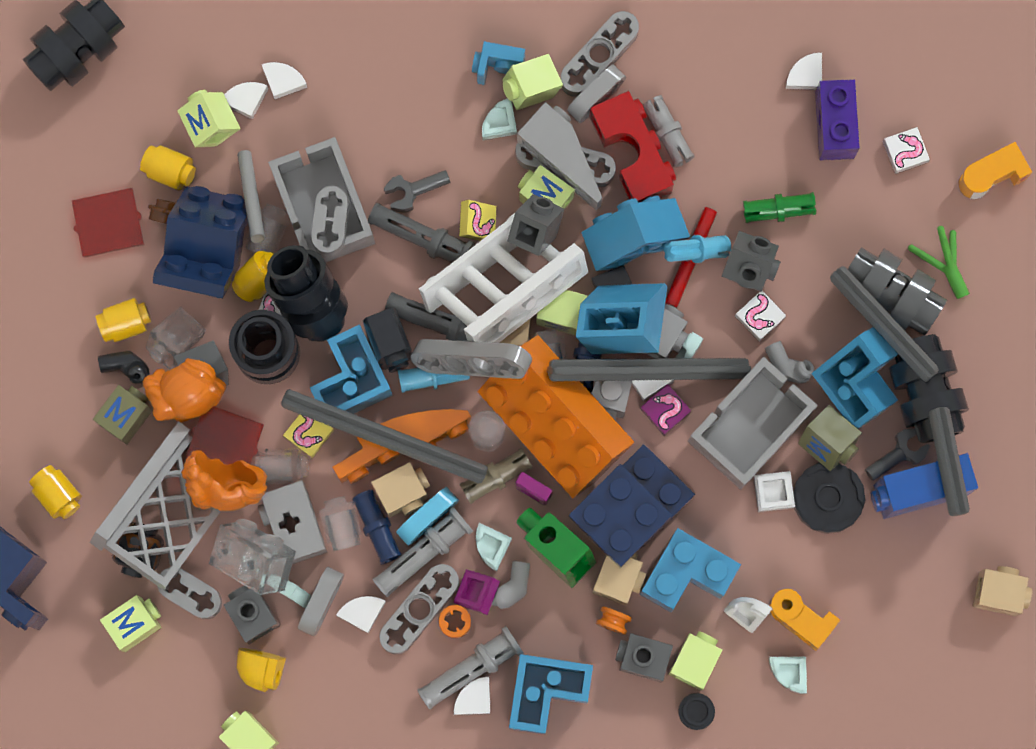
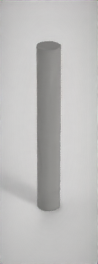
[237,150,265,243]

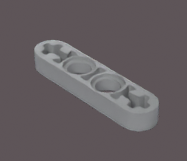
[410,339,532,379]

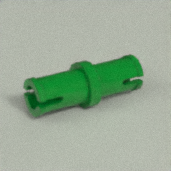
[743,192,816,223]

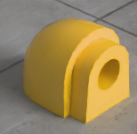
[236,648,286,692]

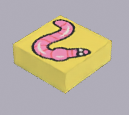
[459,200,497,241]
[283,414,334,458]

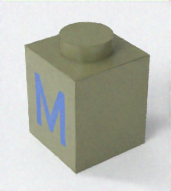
[92,385,153,445]
[798,405,862,472]

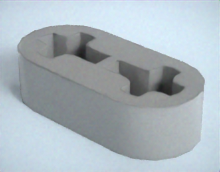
[567,64,626,123]
[311,186,349,256]
[157,567,222,619]
[298,567,344,636]

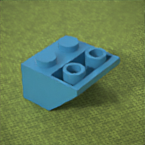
[576,283,667,354]

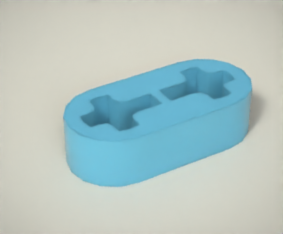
[396,487,459,546]

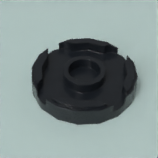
[793,462,866,534]

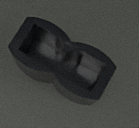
[363,308,412,373]

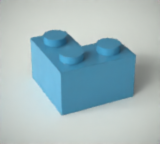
[581,196,690,271]
[309,324,393,414]
[811,327,898,429]
[640,528,741,612]
[509,654,593,734]

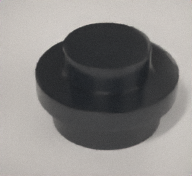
[678,693,715,730]

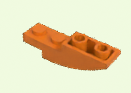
[332,409,472,484]

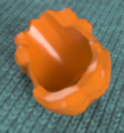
[143,358,226,423]
[181,450,267,511]

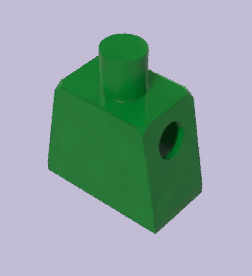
[516,508,597,588]

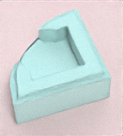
[482,98,517,140]
[676,332,703,358]
[476,523,512,572]
[264,572,312,609]
[769,657,807,694]

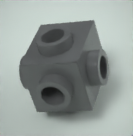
[721,231,781,292]

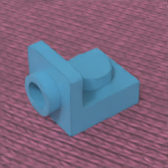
[472,41,525,85]

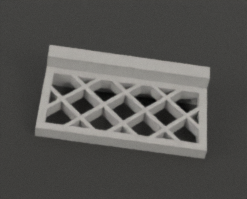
[89,421,229,590]

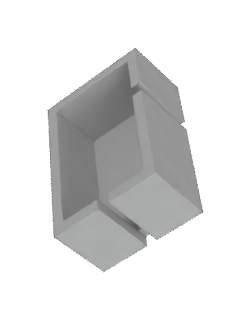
[268,137,375,262]
[688,357,818,490]

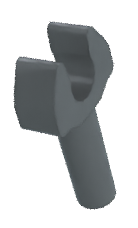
[384,170,451,213]
[865,429,930,481]

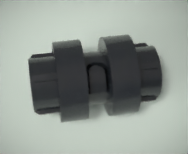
[22,0,125,91]
[265,245,348,342]
[229,310,300,384]
[889,334,969,443]

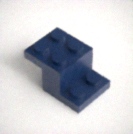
[153,186,248,299]
[568,444,695,568]
[0,526,48,630]

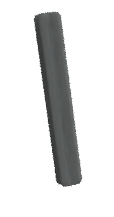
[830,266,939,382]

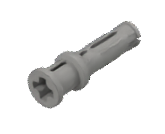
[372,507,473,597]
[417,626,524,709]

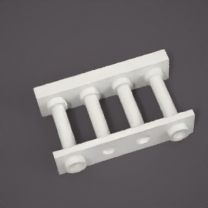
[419,213,589,343]

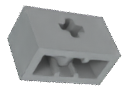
[258,480,327,566]

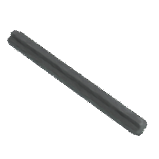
[547,358,751,381]
[281,389,488,484]

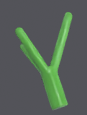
[908,226,970,299]

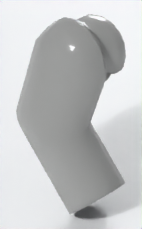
[765,341,814,384]
[491,561,530,609]

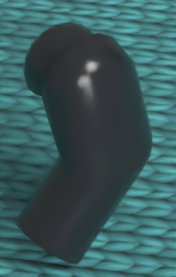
[98,351,149,384]

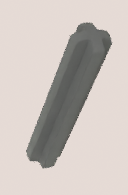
[929,407,970,516]

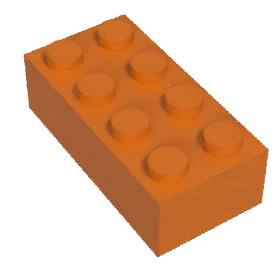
[477,335,635,499]

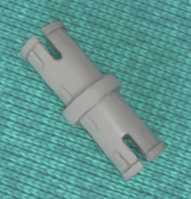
[643,95,695,168]

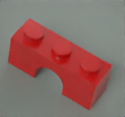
[589,91,676,203]

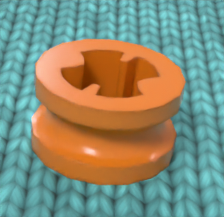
[438,605,472,638]
[595,606,632,635]

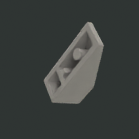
[517,102,602,211]

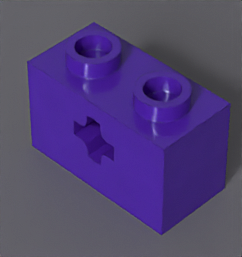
[815,79,860,160]

